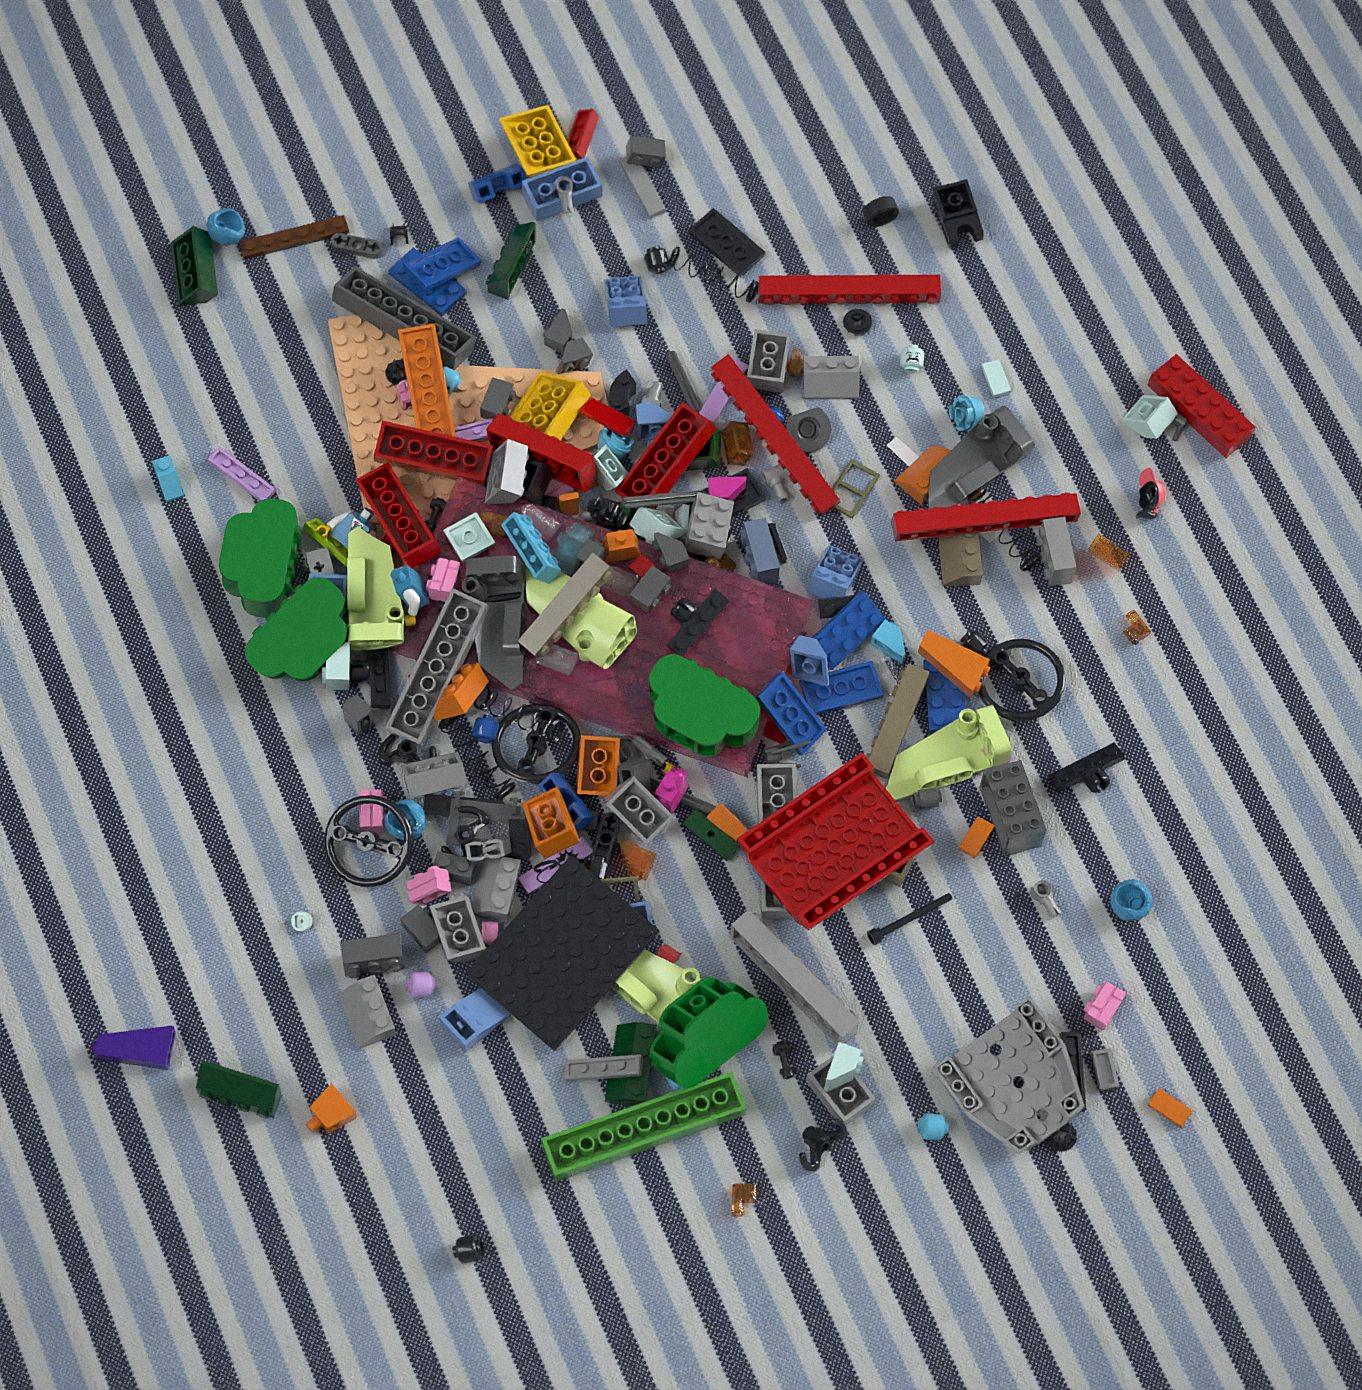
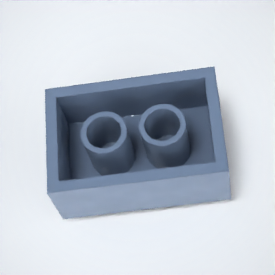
[740,517,780,588]

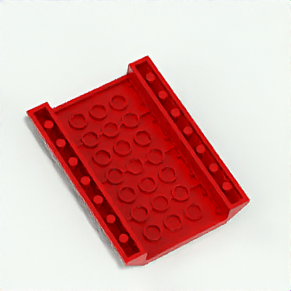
[737,753,935,930]

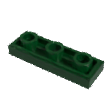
[683,809,740,862]

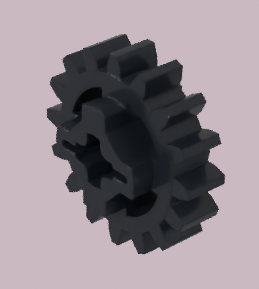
[587,497,627,528]

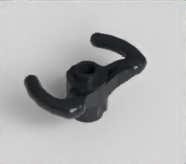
[379,734,437,765]
[441,806,489,858]
[799,1118,848,1172]

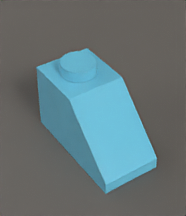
[152,455,184,503]
[871,620,905,665]

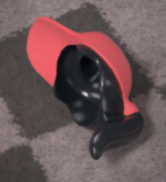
[1136,468,1166,520]

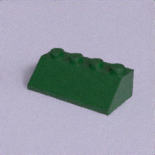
[486,222,536,300]
[170,226,218,306]
[605,1022,657,1106]
[196,1060,282,1119]

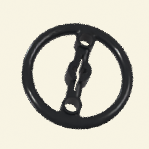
[978,639,1066,721]
[491,704,581,784]
[324,795,413,887]

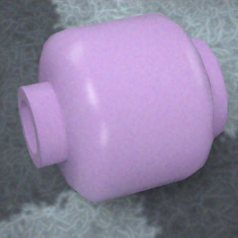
[405,972,435,998]

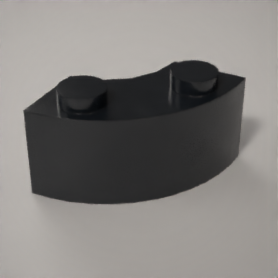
[608,369,636,416]

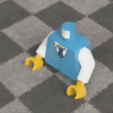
[317,507,376,548]
[390,565,430,626]

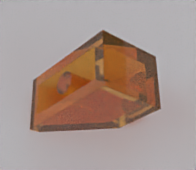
[618,838,656,880]

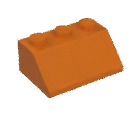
[894,445,950,505]
[433,663,489,721]
[576,735,620,796]

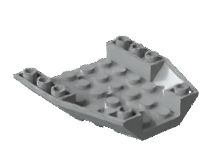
[933,996,1085,1154]

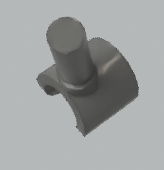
[1172,415,1187,441]

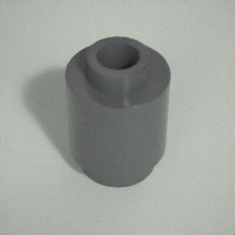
[913,787,942,809]

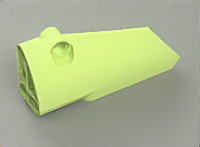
[347,526,404,651]
[525,564,637,669]
[886,705,1011,801]
[612,949,701,1024]

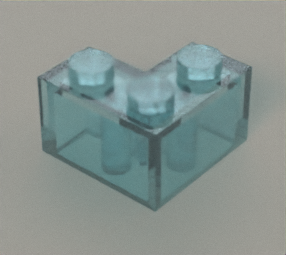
[551,522,596,576]

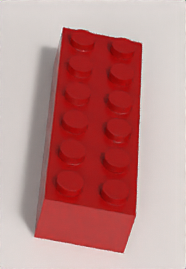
[1147,354,1255,458]
[614,402,717,509]
[486,413,597,493]
[374,420,493,486]
[355,462,441,569]

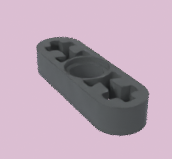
[331,233,383,259]

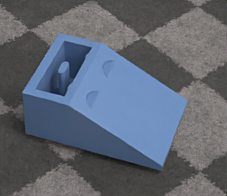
[605,276,647,327]
[807,545,864,599]
[439,988,511,1052]

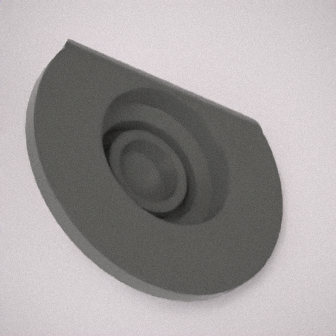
[786,407,831,452]

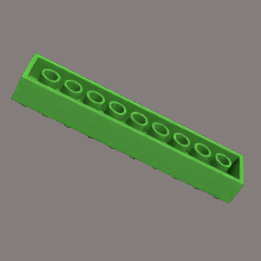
[541,1072,746,1182]

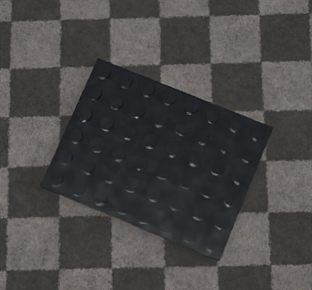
[465,855,660,1052]

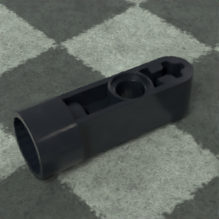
[584,812,620,884]

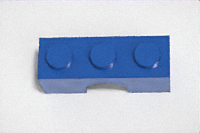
[468,163,527,203]
[538,773,595,831]

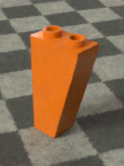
[918,630,991,698]

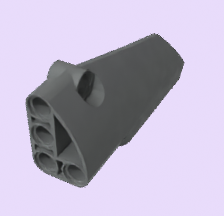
[928,406,1035,509]
[462,556,527,691]

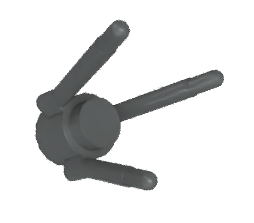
[764,741,810,768]

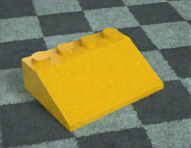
[499,105,577,177]
[510,372,590,441]

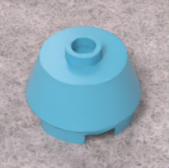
[949,395,985,431]
[597,427,634,460]

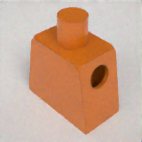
[602,529,641,563]
[305,1084,357,1133]

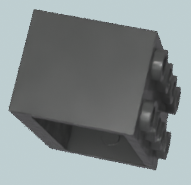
[979,760,1047,857]

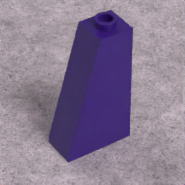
[92,1026,176,1070]

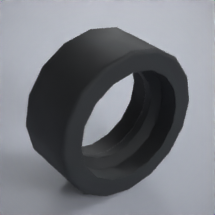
[863,196,899,227]

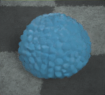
[206,208,245,246]
[385,799,426,840]
[1110,879,1153,921]

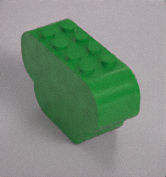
[219,498,302,618]
[245,577,348,681]
[649,654,760,757]
[650,977,768,1089]

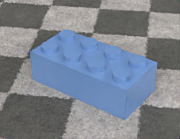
[522,157,602,221]

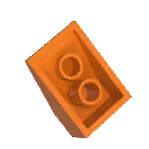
[522,787,580,859]

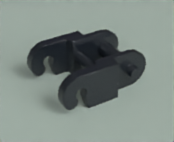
[390,223,408,245]

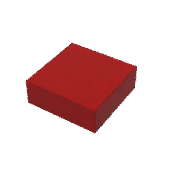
[629,554,656,579]
[656,944,681,963]

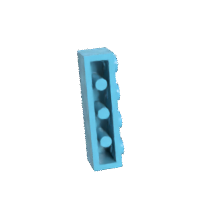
[501,512,561,584]

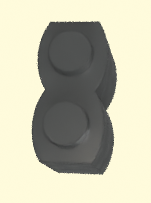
[465,837,512,861]

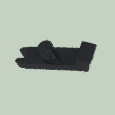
[767,523,787,564]

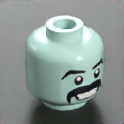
[900,344,924,373]

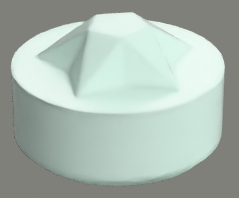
[291,911,312,931]

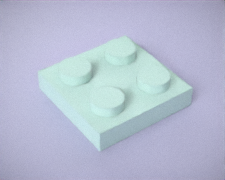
[443,512,495,563]

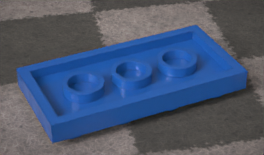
[402,237,482,292]
[388,247,467,316]
[811,591,886,670]
[923,660,967,733]
[799,661,884,715]
[755,671,827,755]

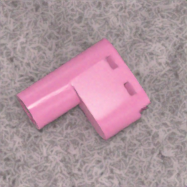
[482,921,500,946]

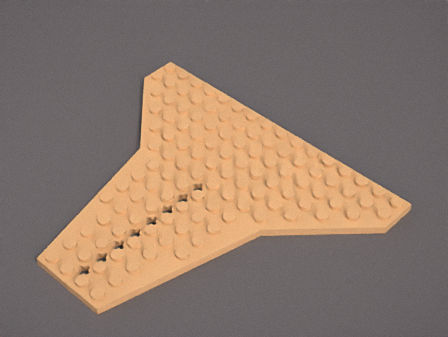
[328,315,608,573]

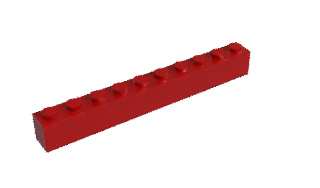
[758,274,941,305]
[710,354,840,516]
[891,492,1081,542]

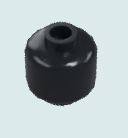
[644,246,669,274]
[960,630,988,656]
[452,1235,484,1264]

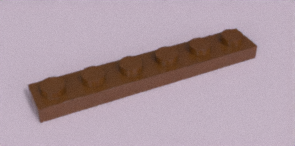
[239,215,349,260]

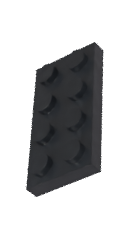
[688,208,765,278]
[682,468,766,517]

